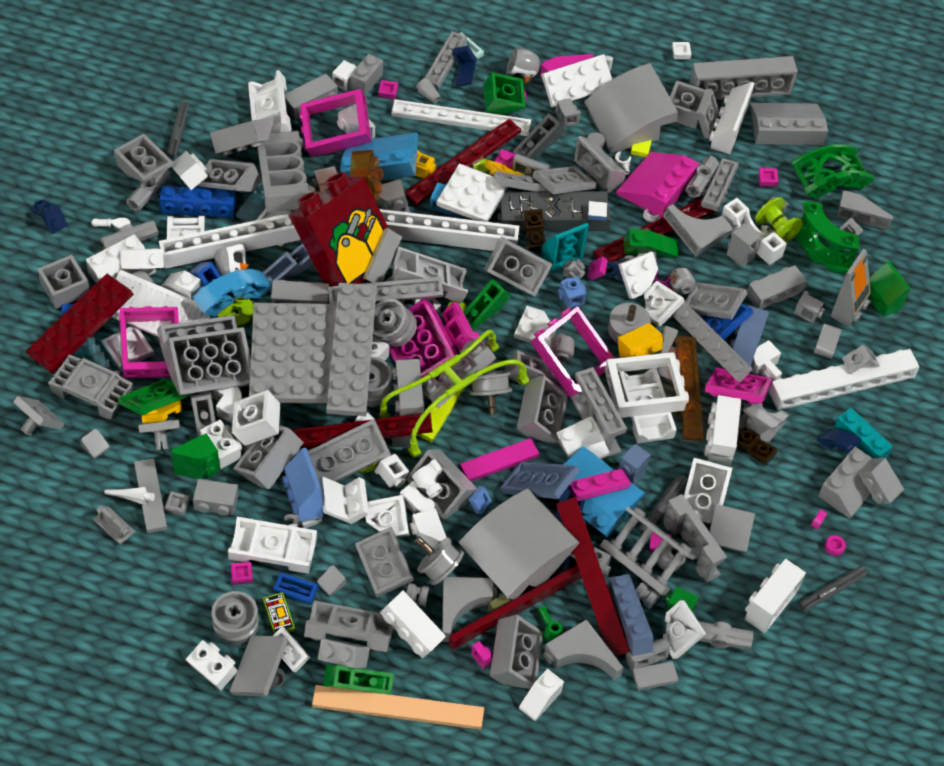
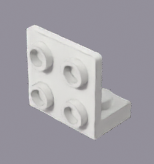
[320,477,369,524]

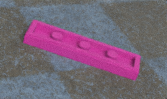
[460,438,539,482]

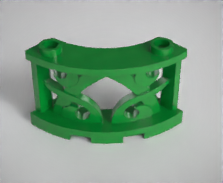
[791,144,875,200]
[796,201,859,275]

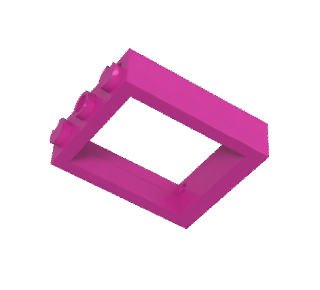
[299,89,372,157]
[119,306,179,378]
[530,306,615,397]

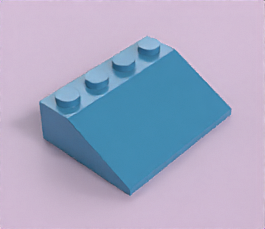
[340,133,418,183]
[556,446,645,540]

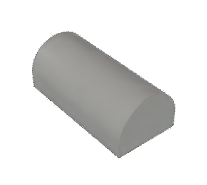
[512,154,550,177]
[625,638,670,671]

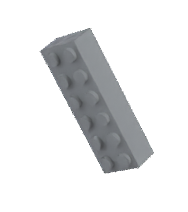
[689,56,798,100]

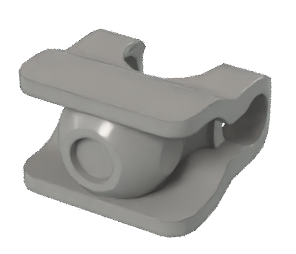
[738,399,789,443]

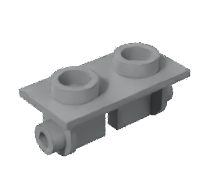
[93,505,136,545]

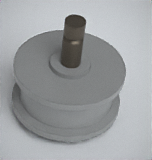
[607,303,651,344]
[470,369,512,414]
[414,536,464,585]

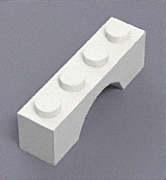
[721,198,787,265]

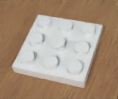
[437,164,508,222]

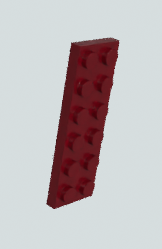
[25,273,134,374]

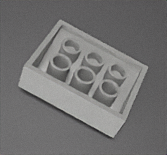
[750,103,828,145]

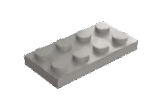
[308,419,391,485]

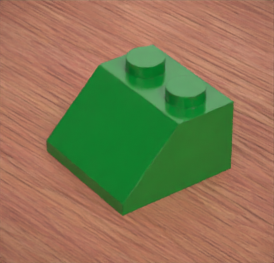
[483,72,526,115]
[869,261,911,317]
[171,433,220,480]

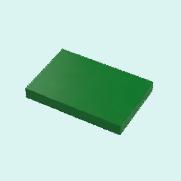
[118,378,190,415]

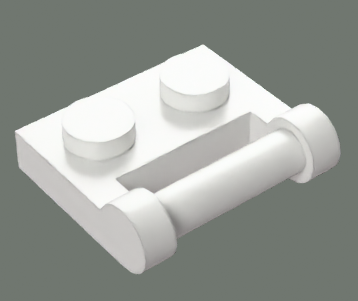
[167,216,205,239]

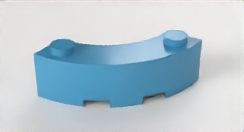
[193,269,272,317]

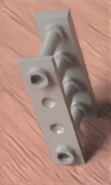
[571,367,627,457]
[600,507,696,596]

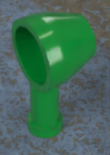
[537,606,564,642]

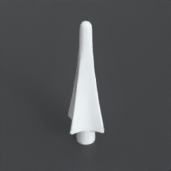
[104,487,155,505]

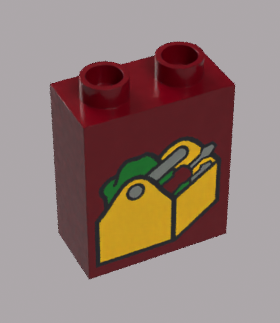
[288,172,393,287]

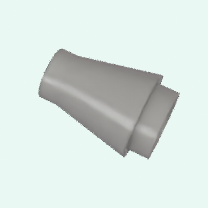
[416,78,441,104]

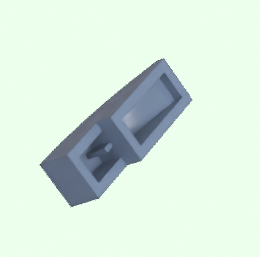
[262,243,313,289]

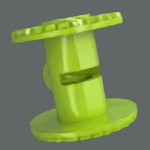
[755,197,803,243]

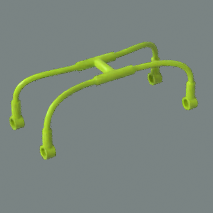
[378,329,529,458]

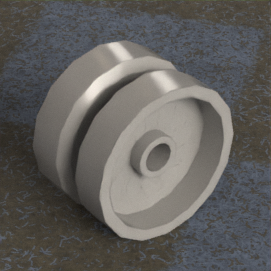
[373,299,417,347]
[367,357,392,407]
[211,591,259,645]

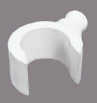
[614,151,631,174]

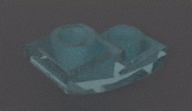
[236,188,266,222]
[87,337,110,370]

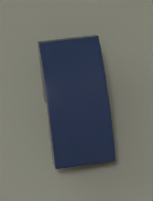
[817,429,860,453]

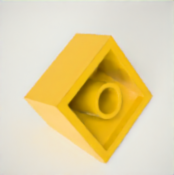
[618,323,663,358]

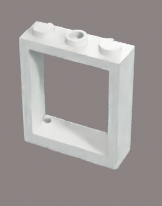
[605,352,689,418]

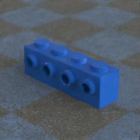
[160,185,236,218]

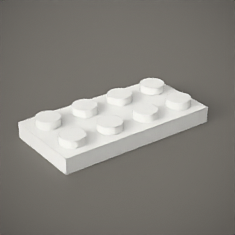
[541,54,612,107]

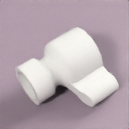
[412,459,443,498]

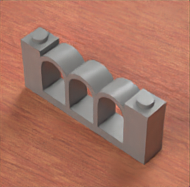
[257,131,312,212]

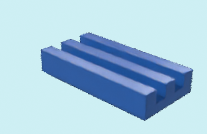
[273,572,319,605]

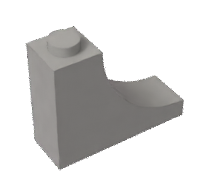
[663,204,733,257]
[442,577,497,642]
[544,620,623,681]

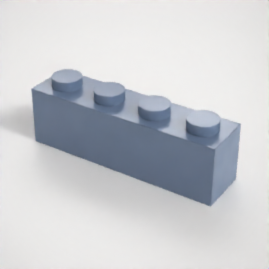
[730,305,769,366]
[609,574,653,656]

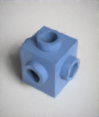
[558,277,586,308]

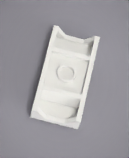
[248,70,291,133]
[619,368,676,444]
[228,517,317,574]

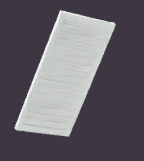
[112,270,211,337]

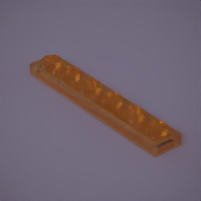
[675,336,703,442]

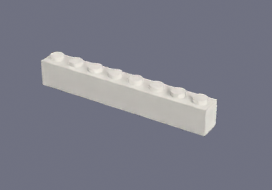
[380,209,519,251]
[159,213,301,269]
[769,349,919,410]

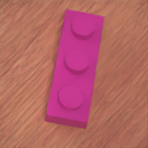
[568,468,631,501]

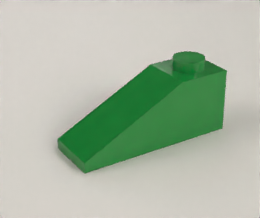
[624,229,678,258]
[463,279,511,330]
[323,665,394,695]

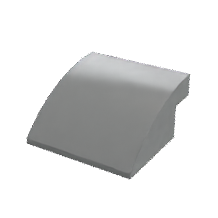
[584,63,678,153]
[157,315,251,395]
[458,489,579,599]

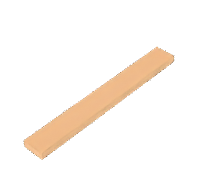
[312,685,484,730]

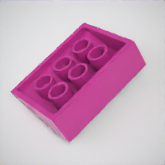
[616,152,700,218]
[389,298,459,378]

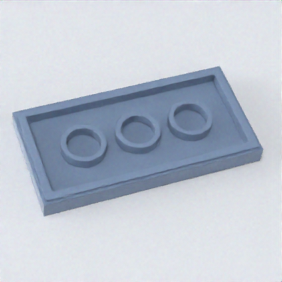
[500,462,580,499]

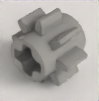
[562,259,585,279]

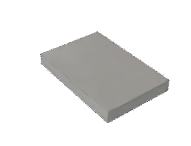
[533,166,596,194]
[685,282,747,319]
[355,527,414,597]
[230,636,288,697]

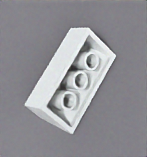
[709,82,755,154]

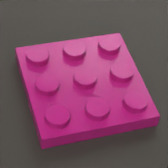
[705,367,772,404]

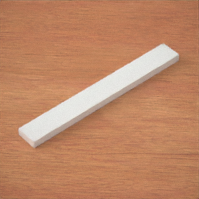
[391,99,531,136]

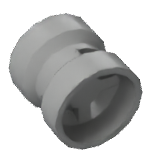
[635,581,661,609]
[406,583,429,607]

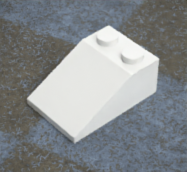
[684,458,732,524]

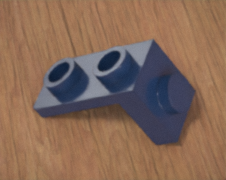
[452,45,477,87]
[29,200,68,234]

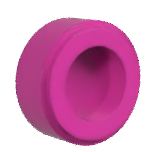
[810,509,827,529]
[824,535,846,556]

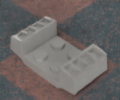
[48,355,133,419]

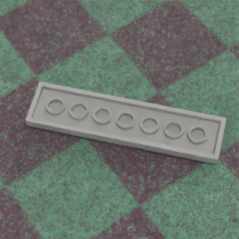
[326,283,377,416]

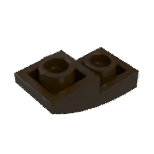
[524,209,545,249]
[737,427,777,465]

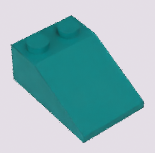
[541,223,589,272]

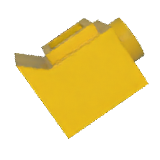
[416,150,436,179]

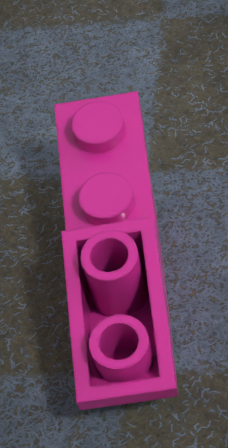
[442,302,494,366]

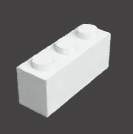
[172,151,208,190]
[380,591,446,659]

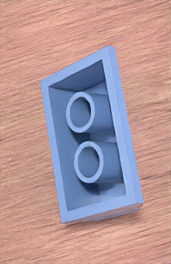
[282,448,324,522]

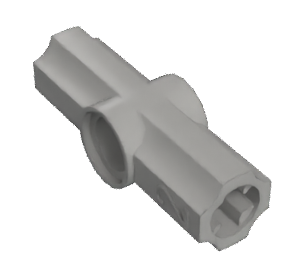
[686,156,719,198]
[127,169,171,212]
[100,220,159,250]
[698,621,753,650]

